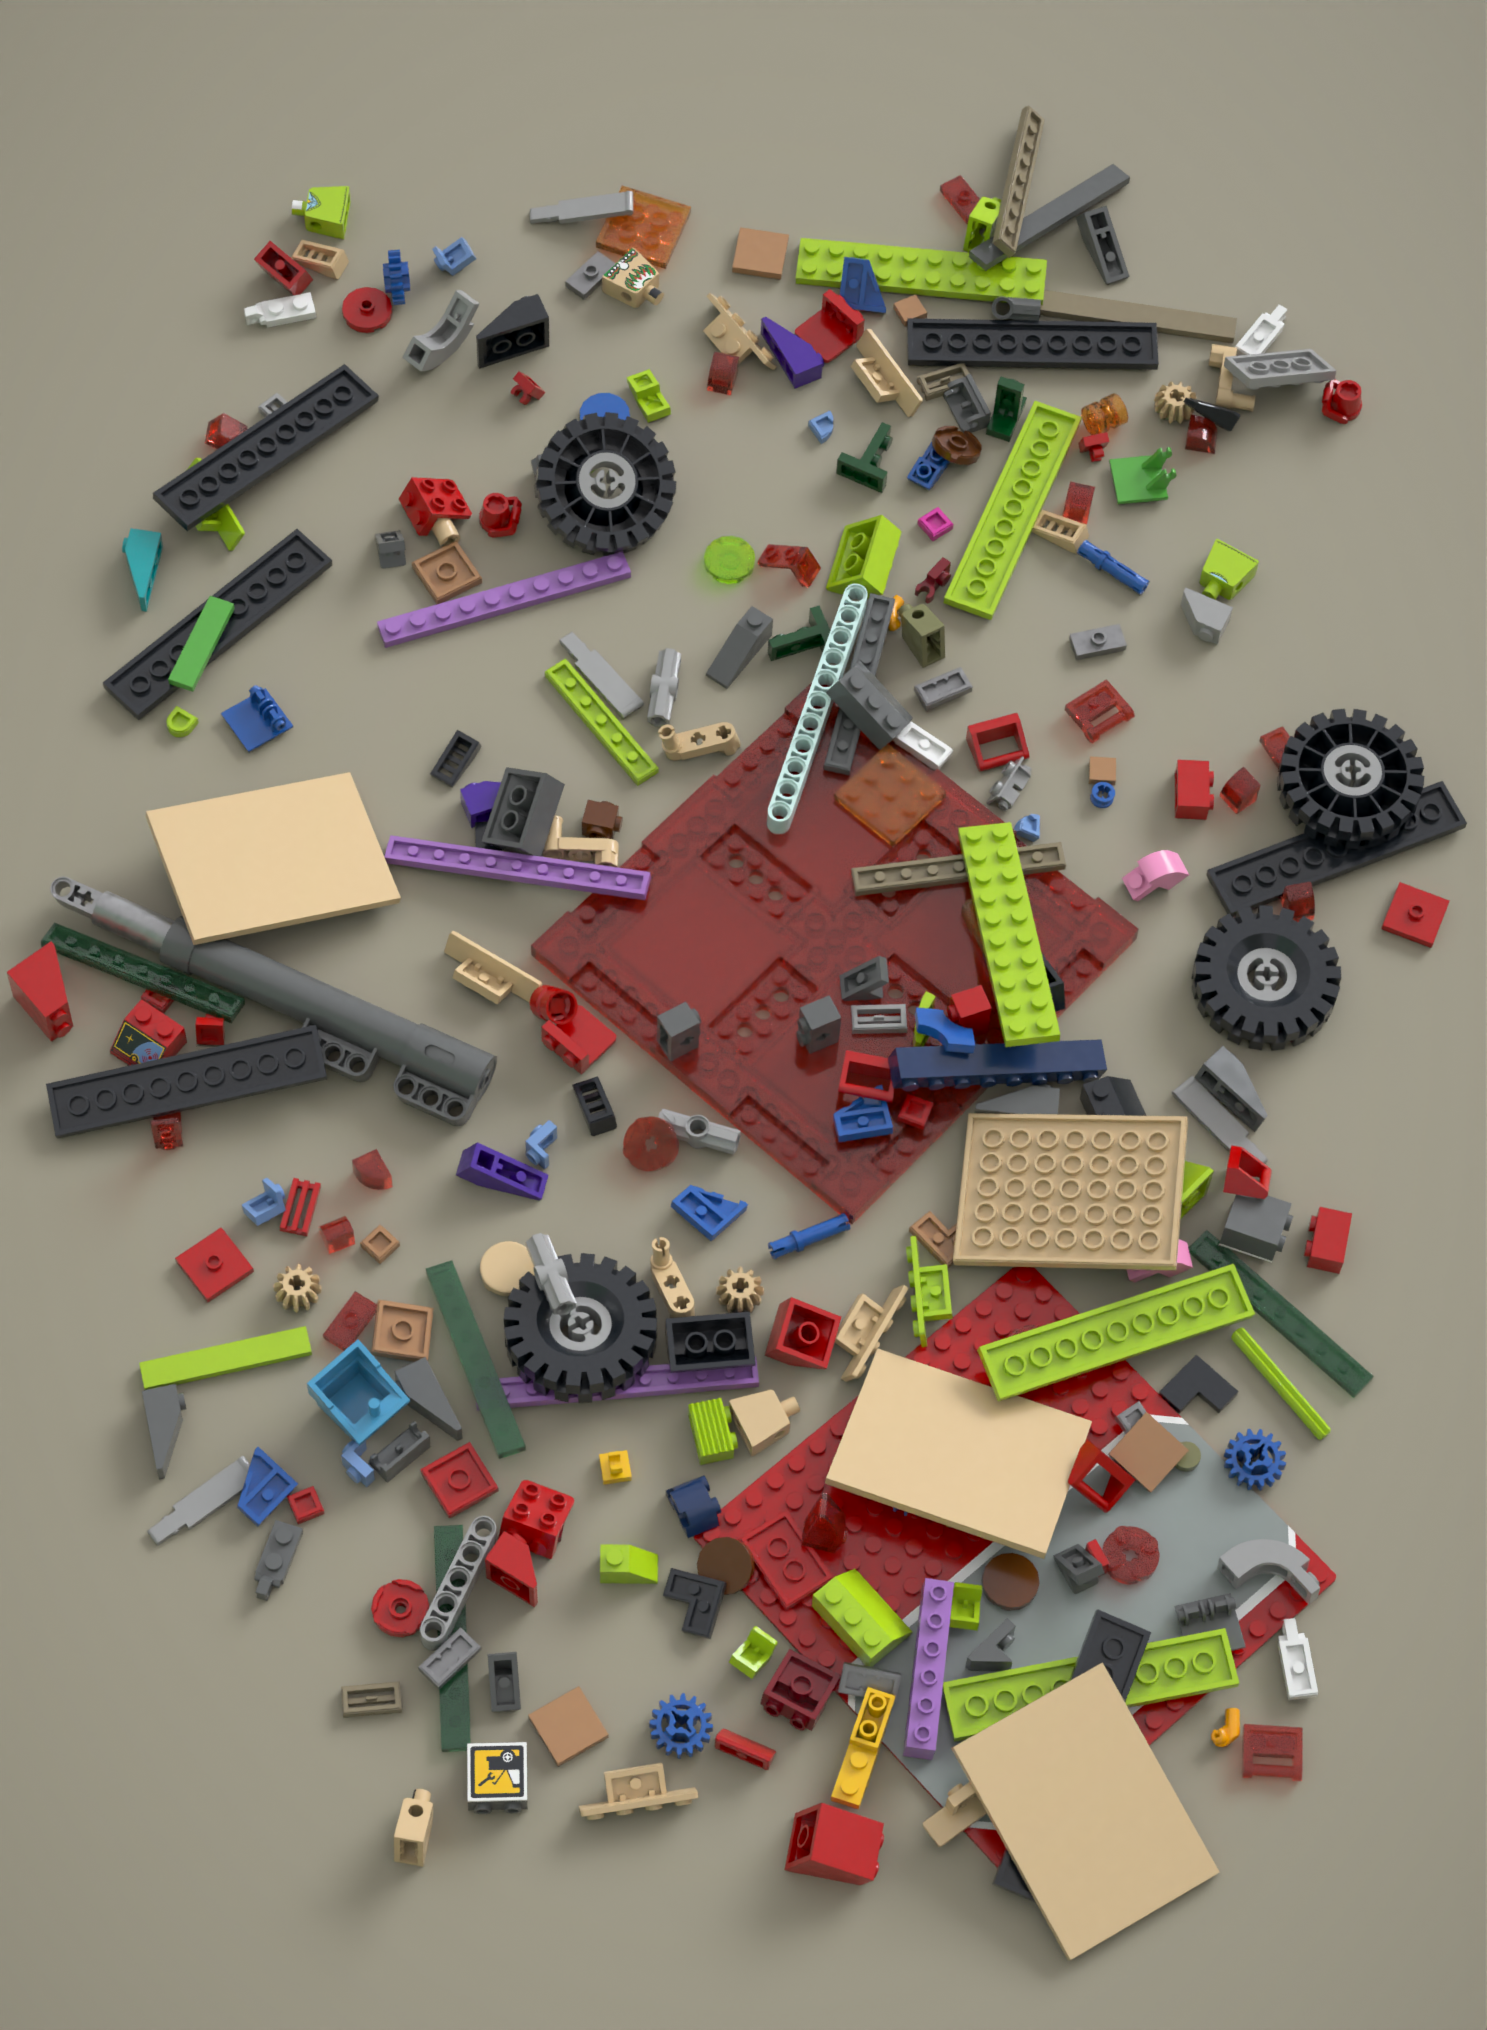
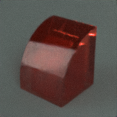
[707,352,739,395]
[205,413,248,449]
[1185,415,1218,454]
[1063,481,1095,524]
[1220,767,1261,814]
[1281,882,1315,922]
[352,1149,393,1190]
[318,1216,355,1254]

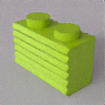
[688,1398,738,1465]

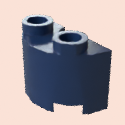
[666,1475,721,1538]

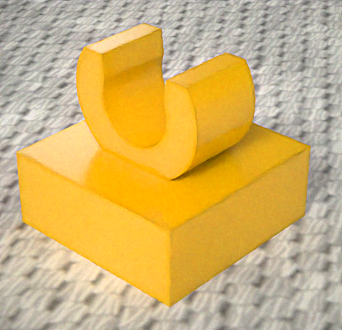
[599,1450,632,1485]

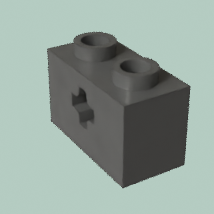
[796,995,842,1054]
[657,1001,701,1062]

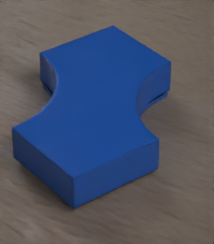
[914,1007,975,1053]

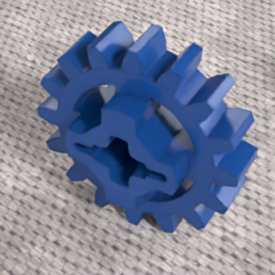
[383,249,411,305]
[1224,1429,1286,1491]
[649,1693,713,1759]

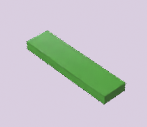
[168,596,235,692]

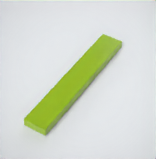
[545,658,659,786]
[139,1326,312,1390]

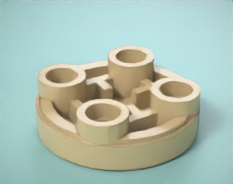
[480,1241,535,1296]

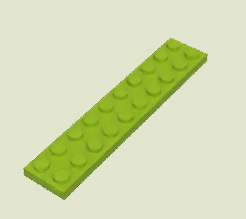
[796,238,1047,305]
[943,401,1082,620]
[958,822,1060,1047]
[977,1264,1255,1402]
[942,1628,1240,1741]

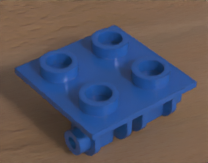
[221,685,293,752]

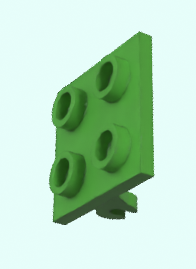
[1109,447,1177,504]

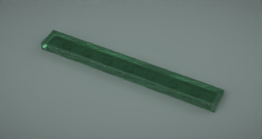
[41,922,245,1024]
[1188,1230,1374,1398]
[426,1260,526,1459]
[434,1525,471,1752]

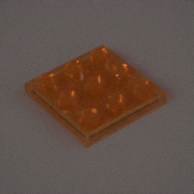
[596,185,691,269]
[834,744,947,847]

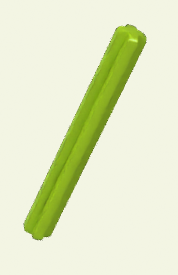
[1231,1327,1331,1440]

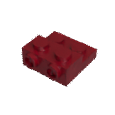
[760,1648,841,1731]

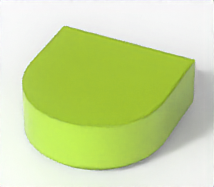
[166,706,199,737]

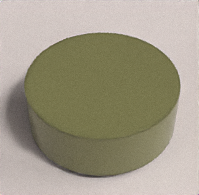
[1175,1441,1201,1472]

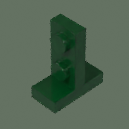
[986,376,1027,442]
[836,422,893,493]
[768,605,831,661]

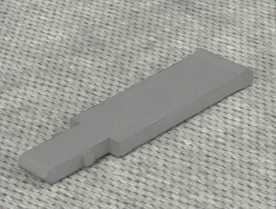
[530,191,633,224]
[559,632,644,719]
[1172,1076,1268,1164]
[147,1456,250,1545]

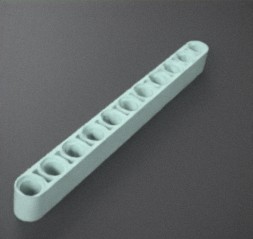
[767,584,868,834]

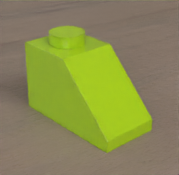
[600,1544,658,1584]

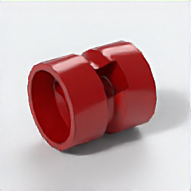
[530,985,578,1025]

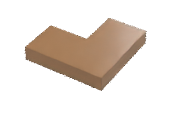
[909,1211,957,1268]

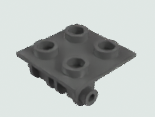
[1174,1593,1246,1651]

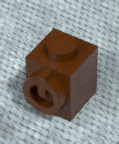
[582,800,623,839]

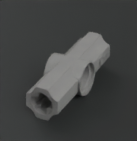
[647,648,681,727]
[655,1109,741,1155]
[526,1233,576,1316]

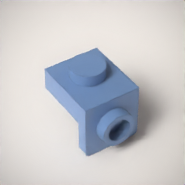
[432,237,476,276]
[525,1120,557,1169]
[242,1178,286,1226]
[341,1440,375,1487]

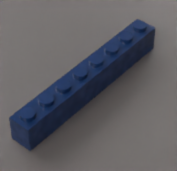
[888,1039,1107,1091]

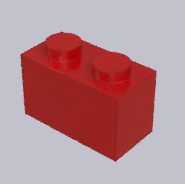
[254,241,313,295]
[1175,760,1214,820]
[947,985,992,1037]
[1304,1207,1352,1274]

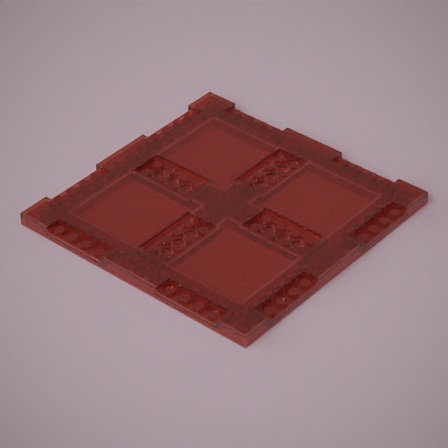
[531,683,1139,1224]

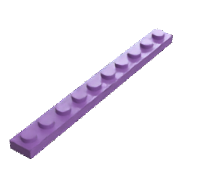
[377,551,631,648]
[384,835,651,900]
[474,1357,759,1411]

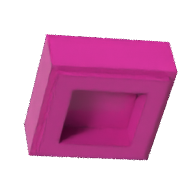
[917,507,954,541]

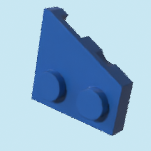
[840,257,886,313]
[833,1085,893,1142]
[670,1185,748,1241]
[237,1447,298,1527]

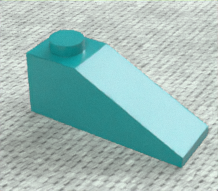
[122,528,163,612]

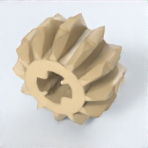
[1154,381,1197,424]
[273,1263,322,1313]
[716,1266,764,1313]

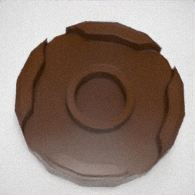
[932,426,982,465]
[697,1537,755,1595]
[981,1553,1040,1611]

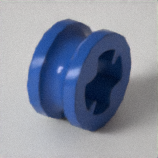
[1090,782,1115,808]

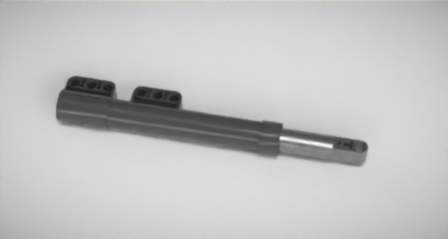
[50,876,497,1126]

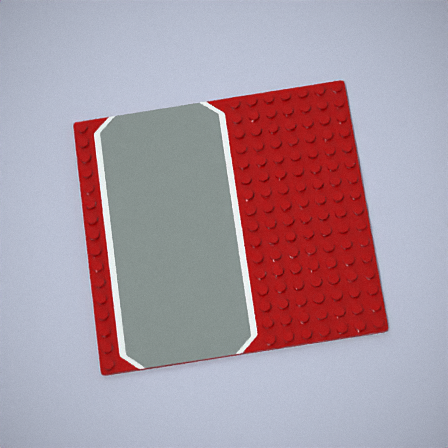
[693,1267,1336,1868]

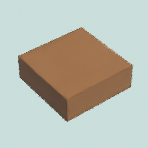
[893,294,927,326]
[1089,756,1116,785]
[360,1225,400,1264]

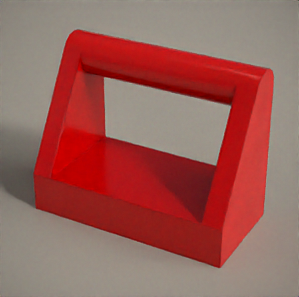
[966,713,1030,772]
[838,1050,895,1103]
[1223,1145,1272,1199]
[1068,1439,1135,1513]

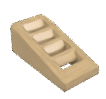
[291,240,349,279]
[1032,510,1089,554]

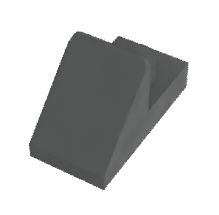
[375,530,406,569]
[839,956,889,1001]
[1053,1544,1105,1594]
[965,1618,1016,1671]
[487,1652,521,1712]

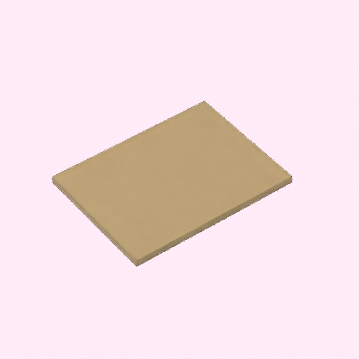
[146,772,401,945]
[953,1113,1188,1270]
[825,1348,1092,1559]
[951,1662,1220,1961]

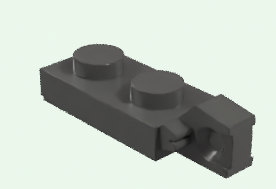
[254,1520,303,1601]

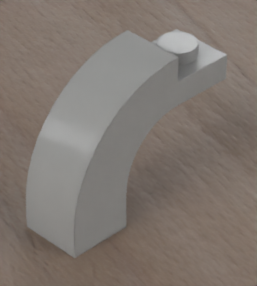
[402,290,479,371]
[1217,1539,1320,1605]

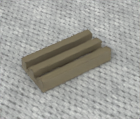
[917,364,969,401]
[341,1681,402,1718]

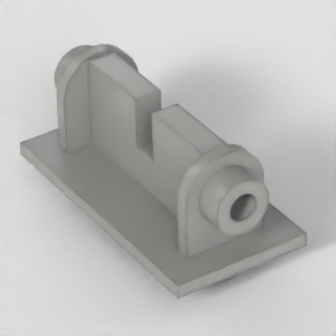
[987,757,1031,811]

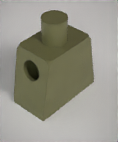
[898,604,945,668]

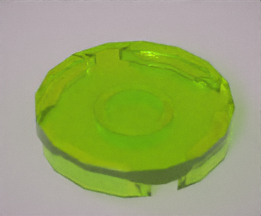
[704,536,755,584]

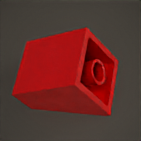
[7,941,74,1042]
[785,1803,884,1885]

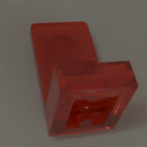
[757,544,821,587]
[151,1112,183,1150]

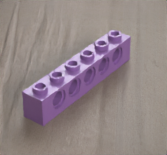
[903,1578,954,1760]

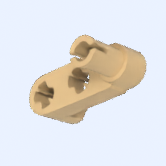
[1209,344,1255,412]
[658,722,741,761]
[542,815,619,867]
[650,1237,695,1318]

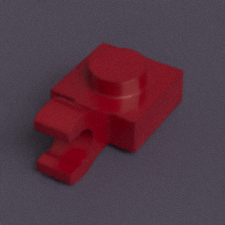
[915,557,951,604]

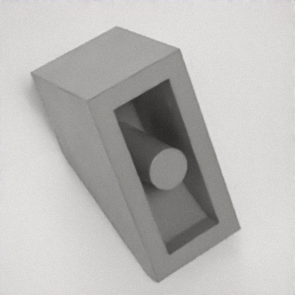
[1181,588,1233,644]

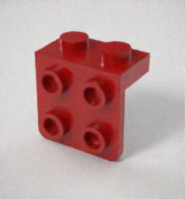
[795,289,865,363]
[399,477,472,536]
[541,1005,616,1075]
[498,1480,575,1559]

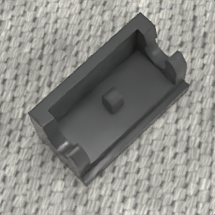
[943,374,991,433]
[368,1421,431,1483]

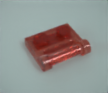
[1065,679,1135,743]
[1242,1724,1303,1781]

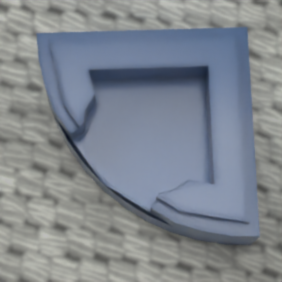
[808,411,833,444]
[1014,814,1040,842]

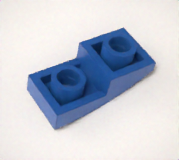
[907,442,950,490]

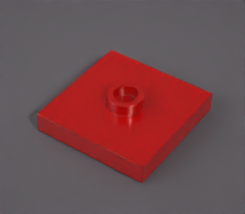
[1381,882,1450,948]
[175,1227,254,1303]
[420,1442,499,1519]

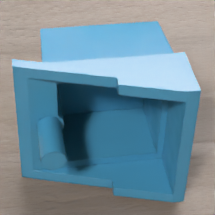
[307,1339,410,1446]

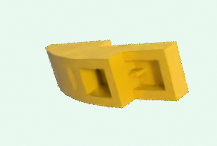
[831,1687,896,1810]

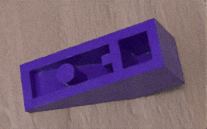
[760,317,824,389]
[460,781,501,828]
[456,1142,548,1201]

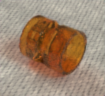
[1081,393,1128,435]

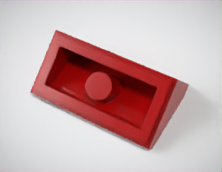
[715,1729,776,1770]

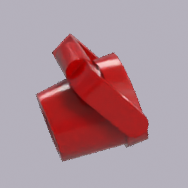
[1322,379,1362,424]
[479,493,522,538]

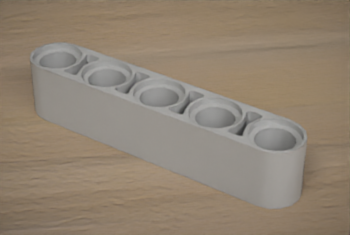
[420,1516,497,1651]

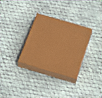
[732,227,789,280]
[412,541,482,604]
[371,1299,434,1362]
[1108,1412,1189,1493]
[528,1686,609,1766]

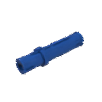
[1077,540,1150,595]
[768,1213,851,1260]

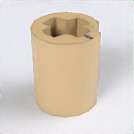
[432,518,460,547]

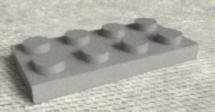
[1224,349,1336,390]

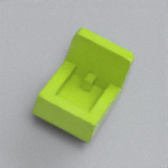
[949,1582,983,1631]
[729,1626,778,1679]

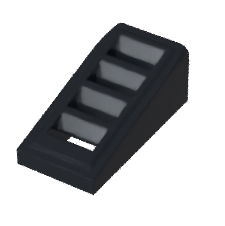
[1183,398,1240,431]
[430,730,482,787]
[572,1076,617,1136]

